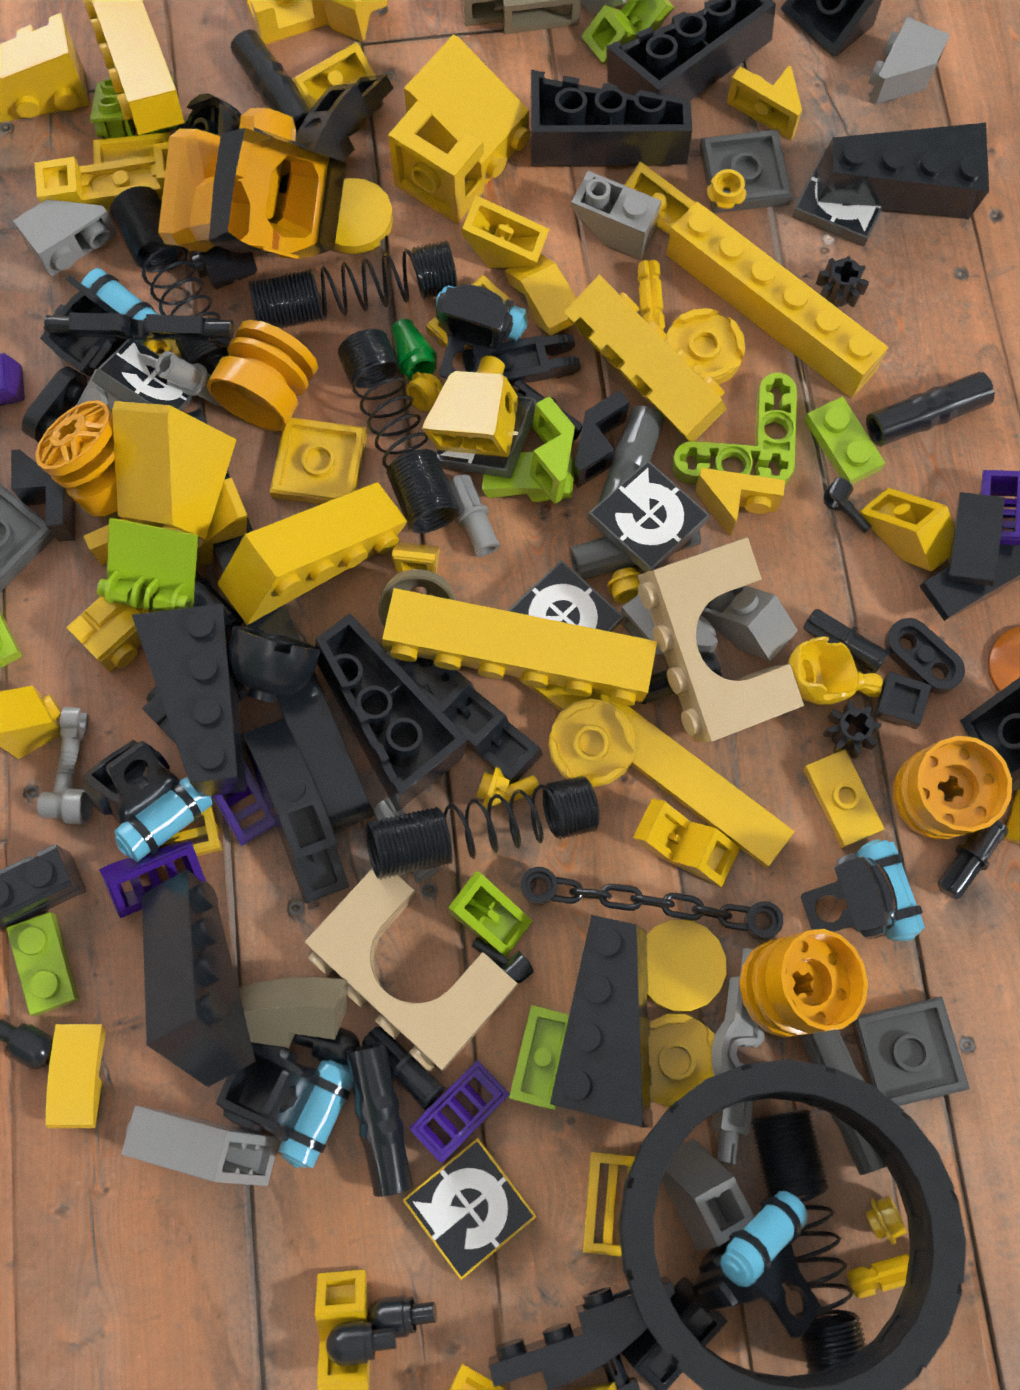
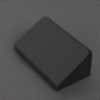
[621,1277,728,1390]

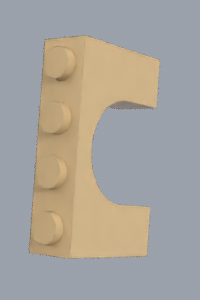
[637,537,804,742]
[304,868,518,1071]

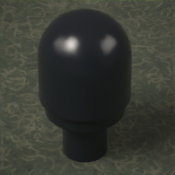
[0,1019,53,1069]
[295,1027,360,1066]
[368,1295,437,1338]
[326,1320,397,1366]

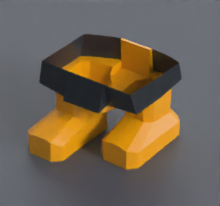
[158,108,346,259]

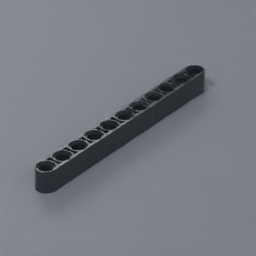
[187,408,375,833]

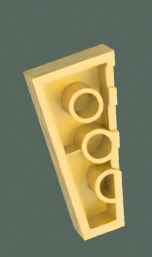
[0,13,90,123]
[564,274,727,442]
[217,482,408,625]

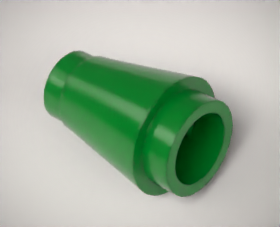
[391,319,437,380]

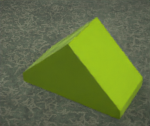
[448,871,533,957]

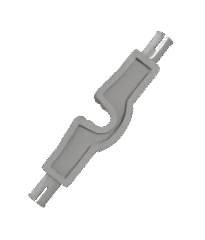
[711,948,764,1165]

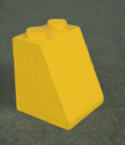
[404,34,531,186]
[112,401,237,539]

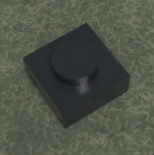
[874,671,932,729]

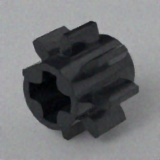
[815,256,869,308]
[823,701,882,759]

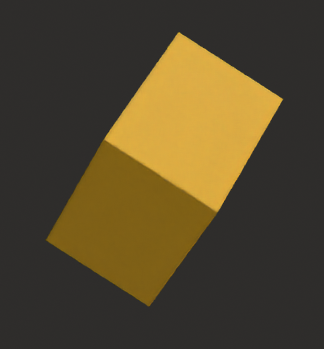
[461,195,549,268]

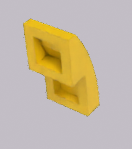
[45,1024,106,1129]

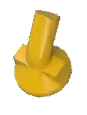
[475,767,540,809]

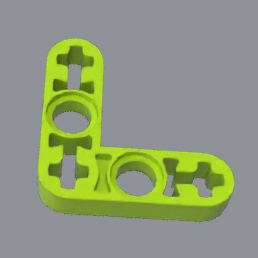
[672,372,797,486]

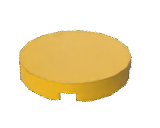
[334,178,393,254]
[665,308,746,385]
[548,699,638,787]
[647,920,727,1012]
[648,1014,715,1108]

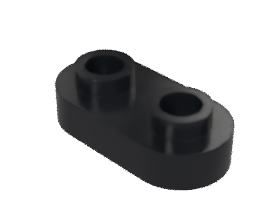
[22,366,88,442]
[884,618,965,694]

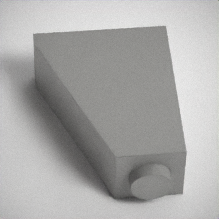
[121,1106,280,1186]

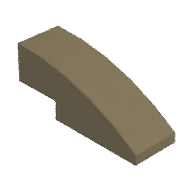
[461,0,580,34]
[238,977,347,1048]

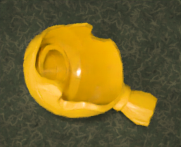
[788,636,883,705]

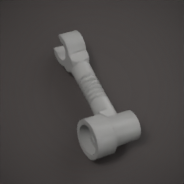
[37,707,93,825]

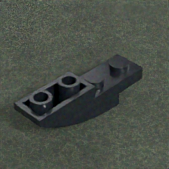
[279,74,394,194]
[242,719,350,903]
[488,1276,675,1390]

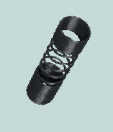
[110,186,232,375]
[248,240,458,329]
[337,328,460,533]
[365,775,600,880]
[750,1110,867,1373]

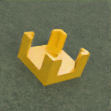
[245,0,329,44]
[388,101,484,224]

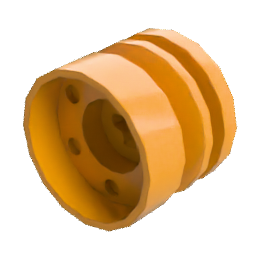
[206,320,318,432]
[35,400,118,517]
[893,736,1012,840]
[739,929,868,1037]

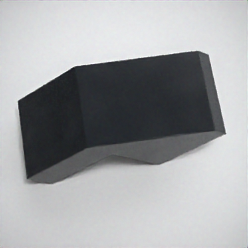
[573,390,629,488]
[11,449,76,542]

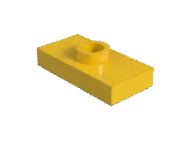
[803,749,885,849]

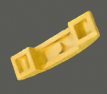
[35,142,169,206]

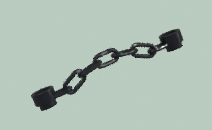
[521,867,784,940]

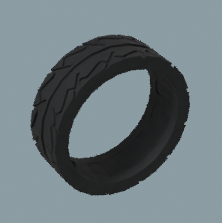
[618,1059,966,1390]

